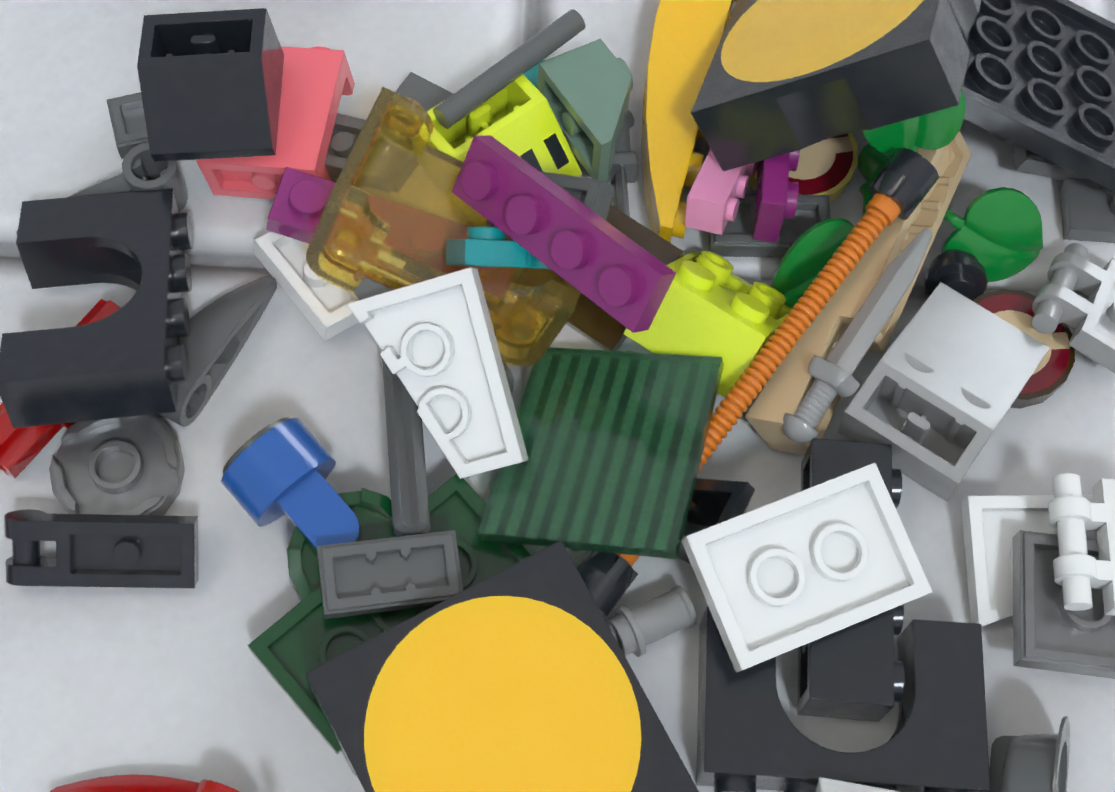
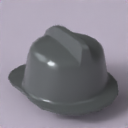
[989,716,1070,792]

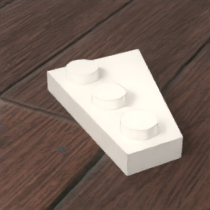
[348,267,529,479]
[961,494,1097,627]

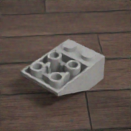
[838,282,1050,502]

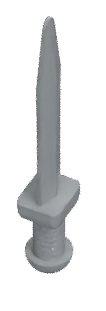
[782,228,932,443]

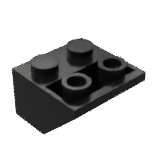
[137,8,284,162]

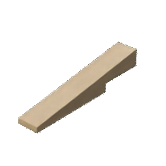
[745,130,972,456]

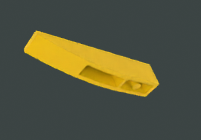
[641,0,737,243]

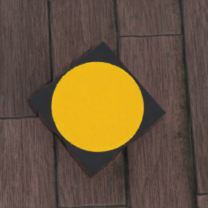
[691,0,981,171]
[306,540,699,792]

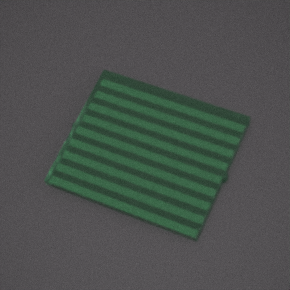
[477,347,724,559]

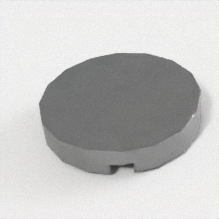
[49,415,185,516]

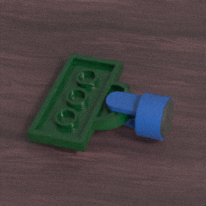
[221,417,531,755]

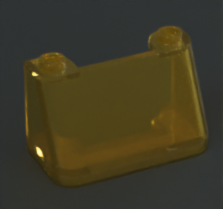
[306,87,613,367]

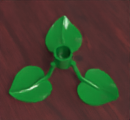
[770,89,1043,308]

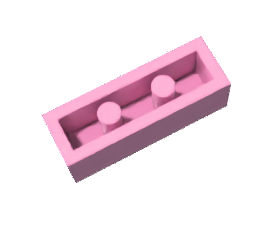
[685,148,759,235]

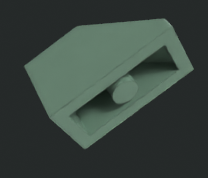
[537,38,633,181]

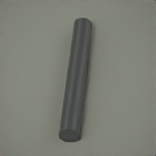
[433,9,586,129]

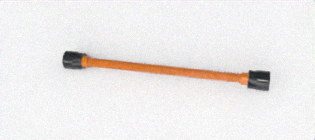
[577,148,939,617]

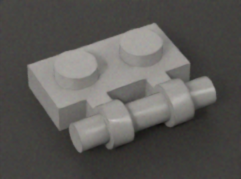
[1032,243,1115,373]

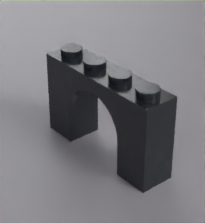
[0,188,193,428]
[696,606,990,792]

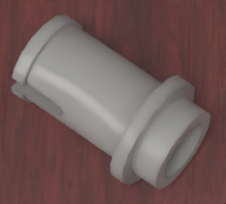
[606,586,697,657]

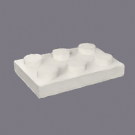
[681,463,933,672]

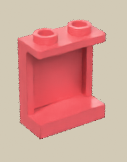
[196,46,355,200]

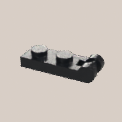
[4,509,198,588]

